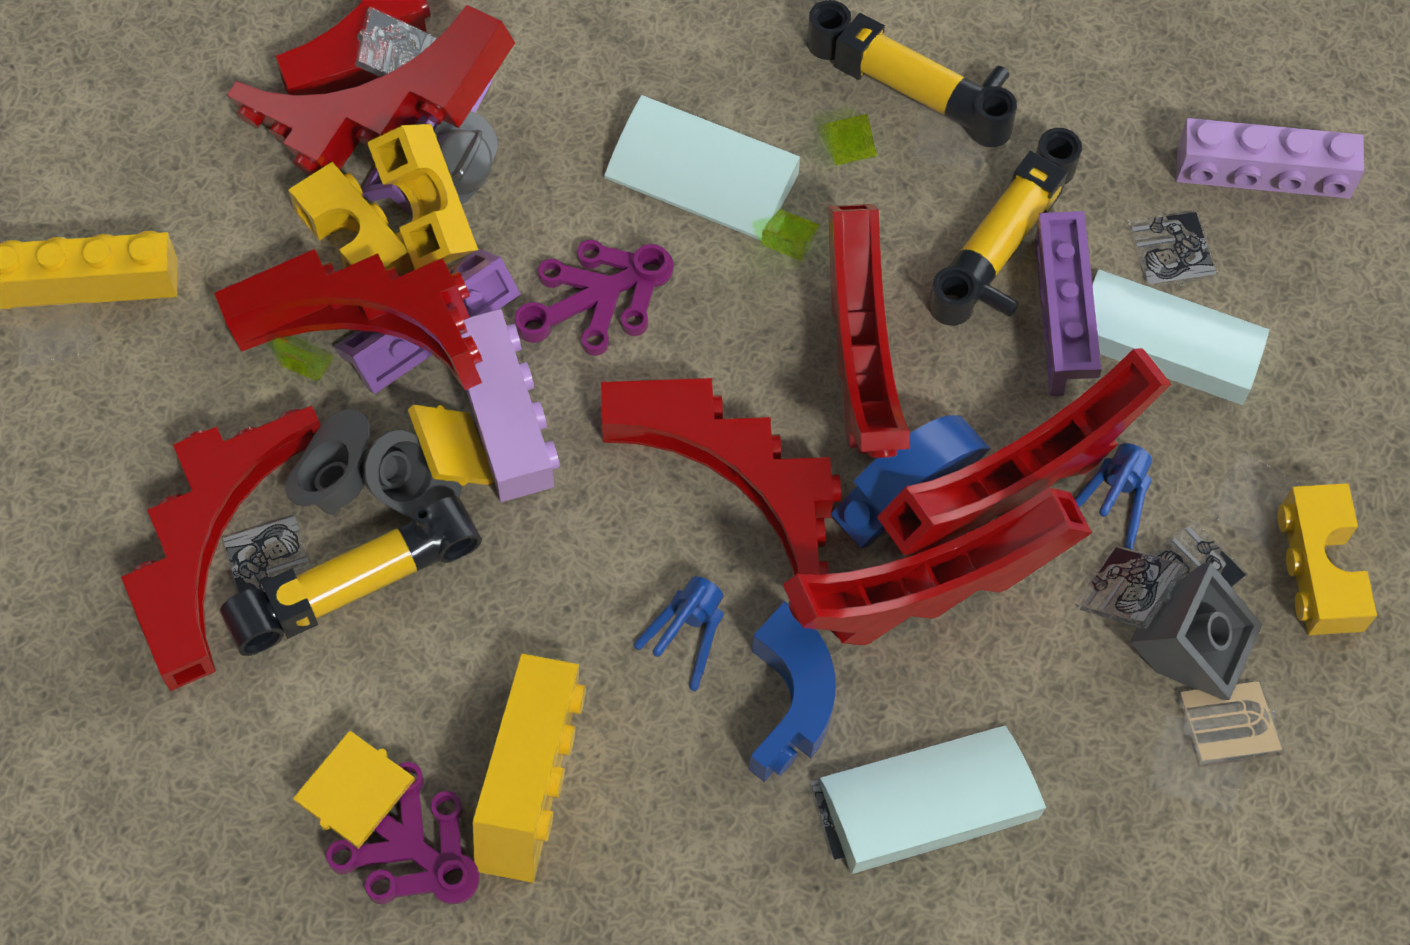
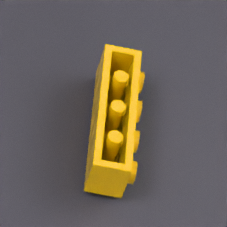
[0,231,178,309]

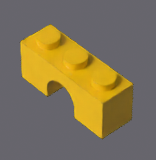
[367,124,478,270]
[288,162,413,277]
[1277,483,1377,635]

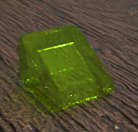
[821,113,877,166]
[761,209,820,261]
[273,338,334,382]

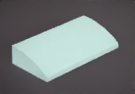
[604,95,800,241]
[1092,269,1270,405]
[819,725,1046,874]

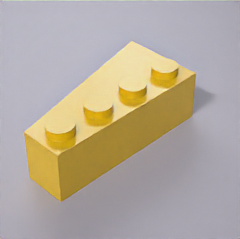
[473,653,586,883]

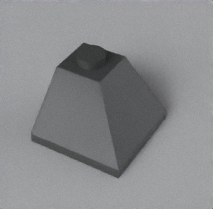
[1130,562,1263,700]

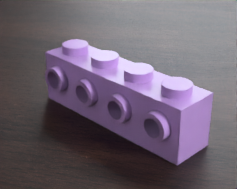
[1176,118,1364,199]
[461,309,560,502]

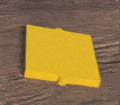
[408,404,494,486]
[293,730,415,849]

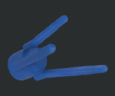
[1075,443,1152,551]
[634,576,724,691]

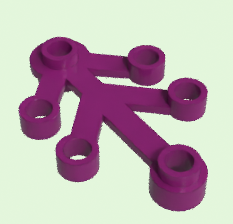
[515,240,674,356]
[326,762,480,905]

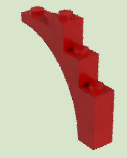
[275,0,431,96]
[227,5,515,175]
[828,204,910,458]
[214,249,483,390]
[877,348,1171,555]
[601,378,841,575]
[121,405,321,691]
[782,487,1092,645]

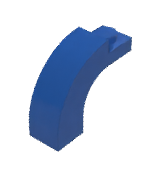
[831,415,991,548]
[749,601,836,782]

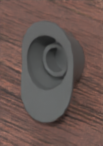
[434,111,498,204]
[285,409,370,515]
[360,429,462,519]

